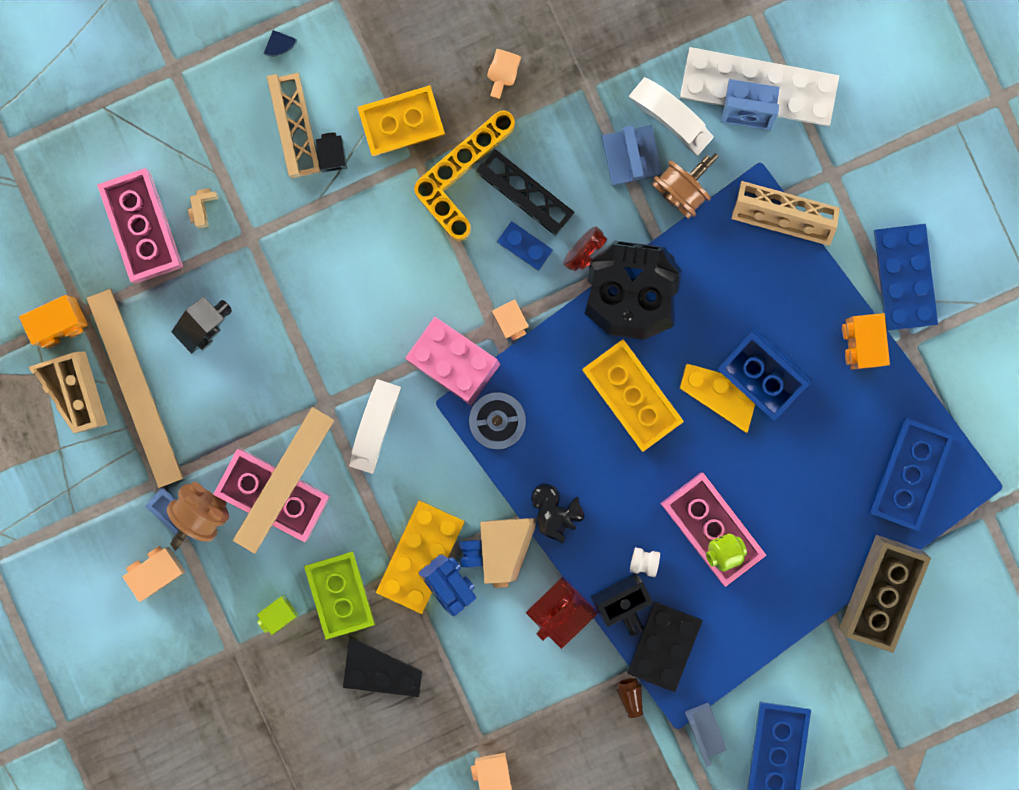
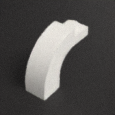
[628,77,714,156]
[349,379,401,474]

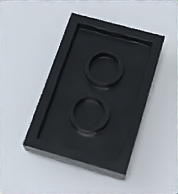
[627,601,703,692]

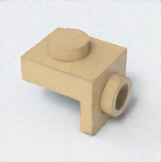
[188,188,219,229]

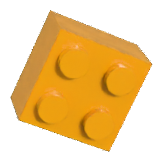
[19,295,89,349]
[842,313,890,370]

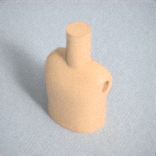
[487,49,521,99]

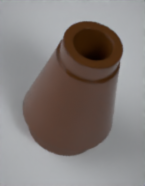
[617,678,643,718]

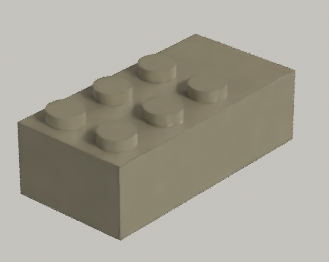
[839,535,931,653]

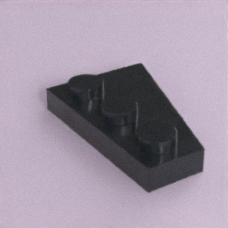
[343,636,422,697]

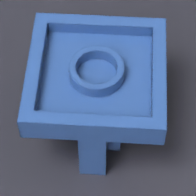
[721,79,780,130]
[602,125,662,186]

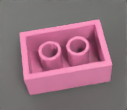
[405,317,500,406]

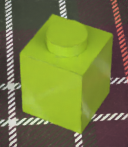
[257,595,299,635]

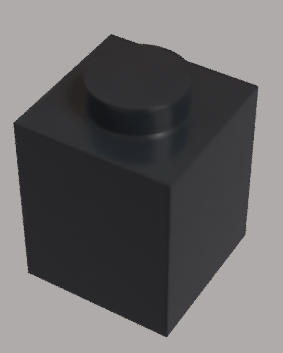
[316,132,348,173]

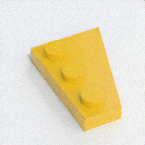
[679,364,755,433]

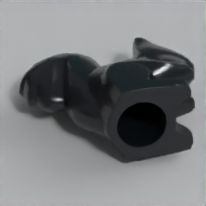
[531,484,585,543]

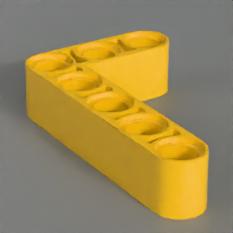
[414,111,515,241]

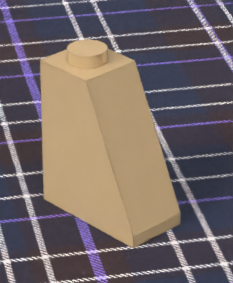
[480,518,537,588]

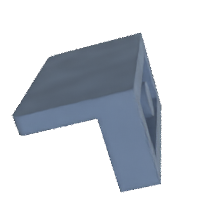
[685,703,727,767]

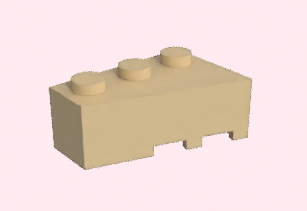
[28,352,108,433]

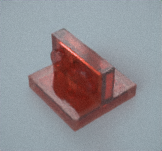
[526,577,598,649]

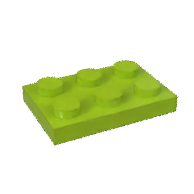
[304,551,375,640]

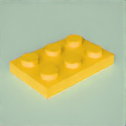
[357,85,445,157]

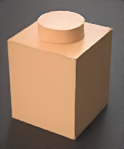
[492,299,529,341]

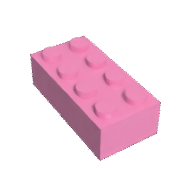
[97,168,183,284]
[213,449,331,542]
[660,473,766,587]

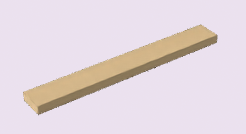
[87,289,184,488]

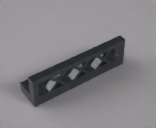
[476,149,575,236]

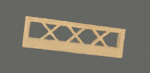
[267,73,321,179]
[731,181,840,246]

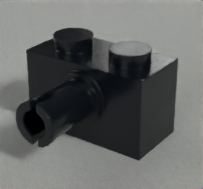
[171,296,232,354]
[590,573,653,636]

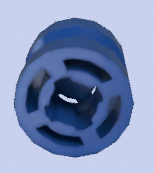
[459,540,483,567]

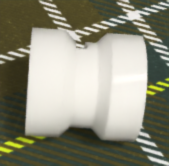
[630,547,660,577]

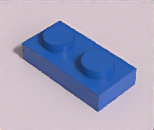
[497,221,553,271]

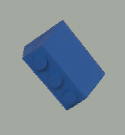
[718,327,812,421]

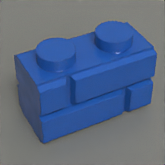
[418,554,476,616]

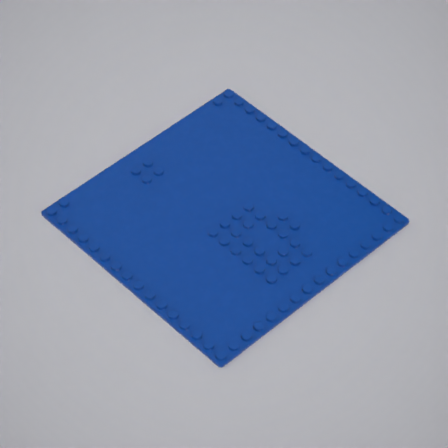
[436,163,1002,729]

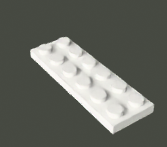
[680,47,839,127]

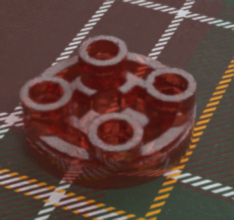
[563,226,607,271]

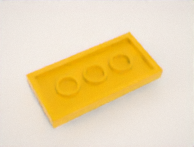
[582,339,684,452]
[376,500,465,614]

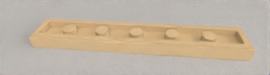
[232,407,335,554]

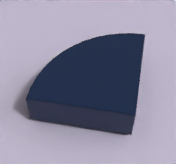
[264,30,297,57]

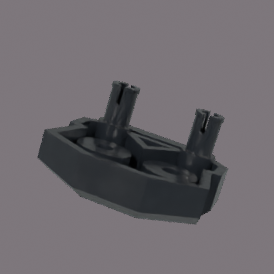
[585,240,682,340]

